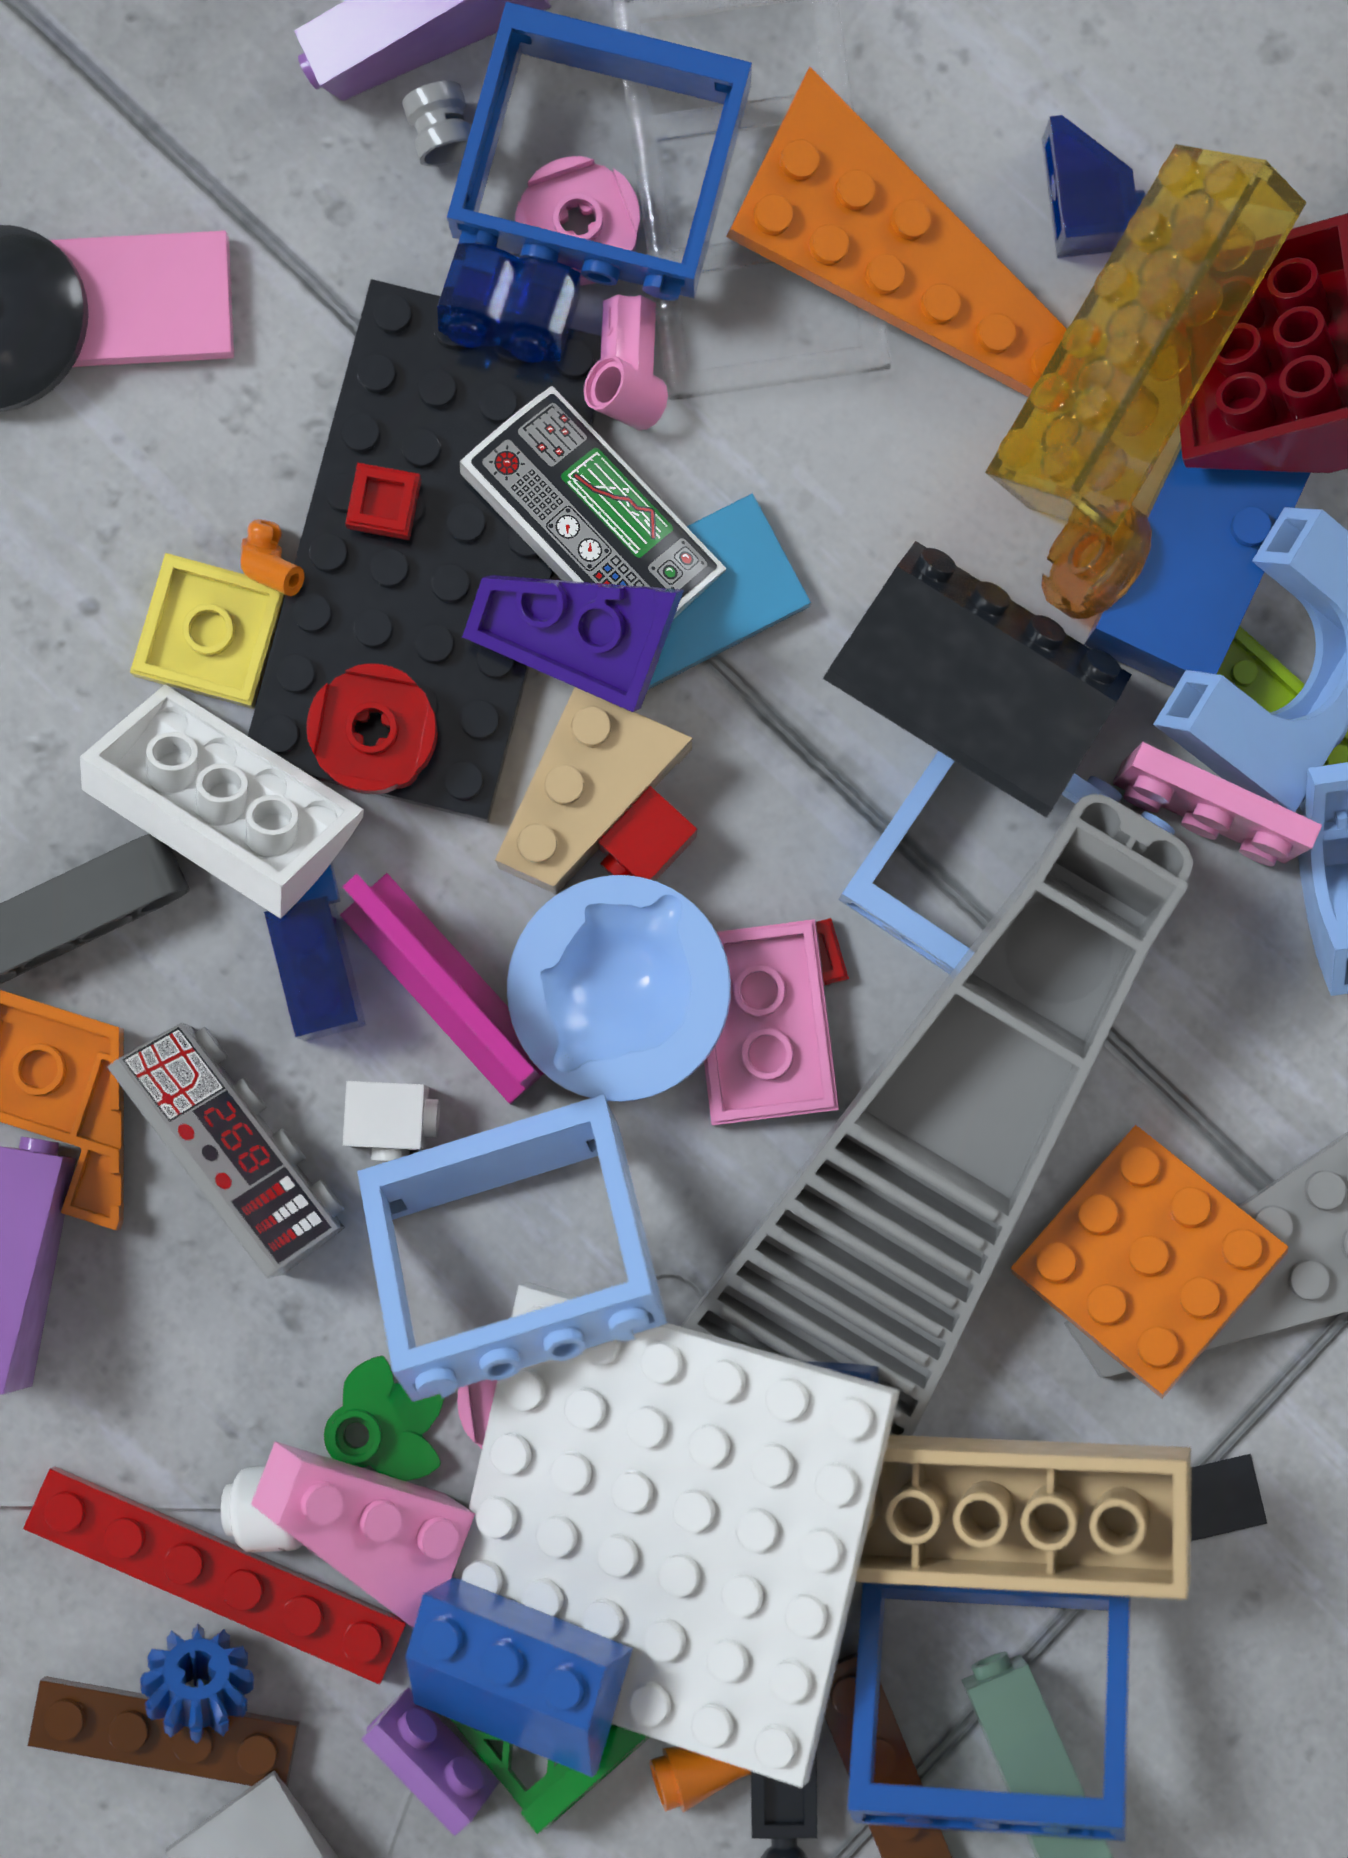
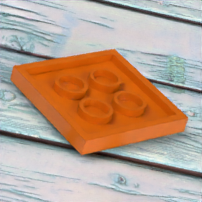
[1011,1125,1289,1399]

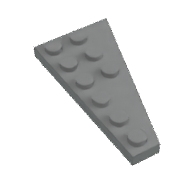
[1064,1132,1348,1378]

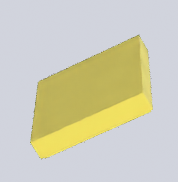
[130,553,285,709]

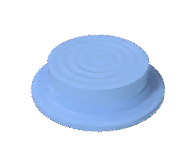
[507,875,731,1102]

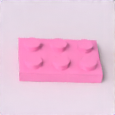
[1112,742,1322,866]

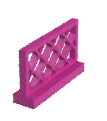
[340,873,544,1105]

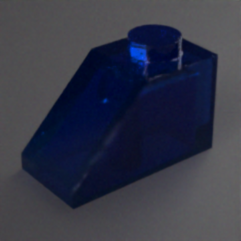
[1042,115,1148,258]

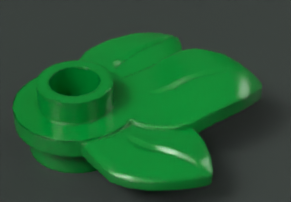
[324,1355,445,1481]

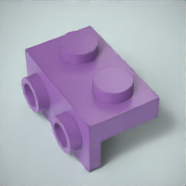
[361,1687,500,1836]

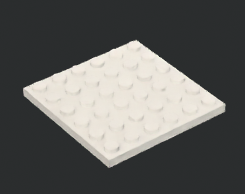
[453,1282,900,1788]

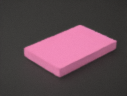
[50,231,234,367]
[704,919,840,1126]

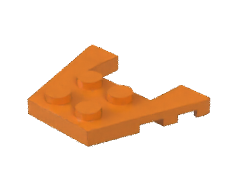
[0,990,124,1230]

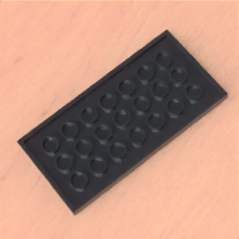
[248,279,602,823]

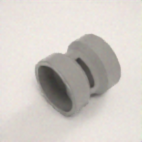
[402,81,472,167]

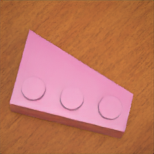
[251,1441,475,1628]

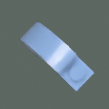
[1297,762,1348,996]

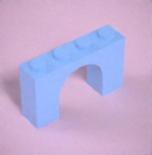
[1153,507,1348,812]

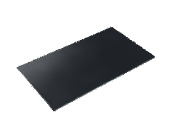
[1191,1454,1268,1541]

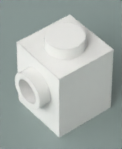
[343,1081,440,1161]

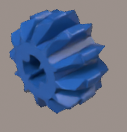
[140,1623,254,1744]

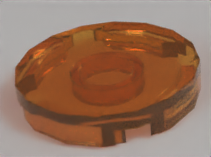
[1041,498,1152,619]

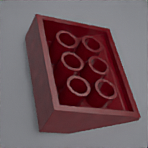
[1163,213,1348,473]

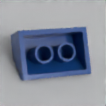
[406,1577,633,1777]

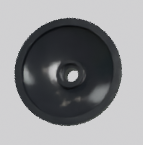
[0,225,88,412]

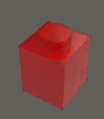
[598,786,698,881]

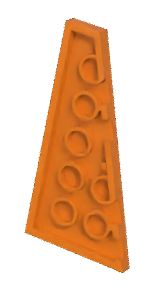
[726,67,1089,412]

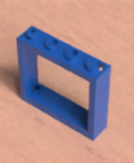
[447,1,752,301]
[848,1582,1131,1841]

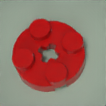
[307,664,437,794]

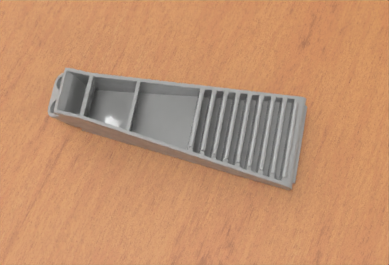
[680,794,1193,1436]

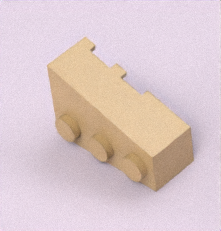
[495,687,693,894]

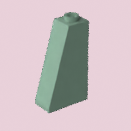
[961,1652,1113,1858]

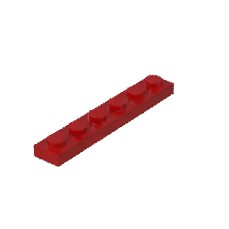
[23,1466,407,1685]

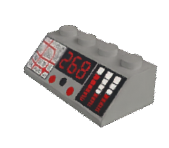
[107,1022,345,1278]

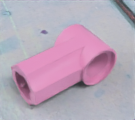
[584,294,668,430]

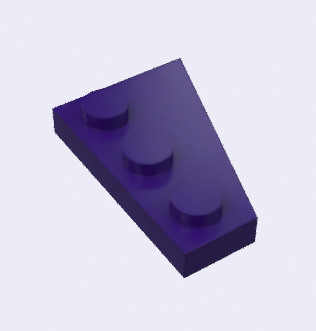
[462,575,684,712]

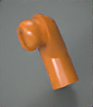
[240,519,305,596]

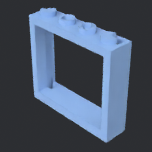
[839,751,1175,974]
[357,1094,667,1402]

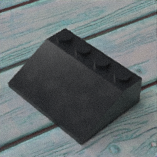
[823,541,1132,818]

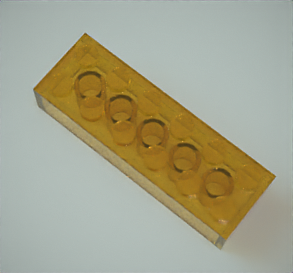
[985,144,1307,536]

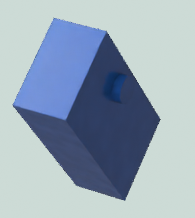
[1084,441,1311,688]

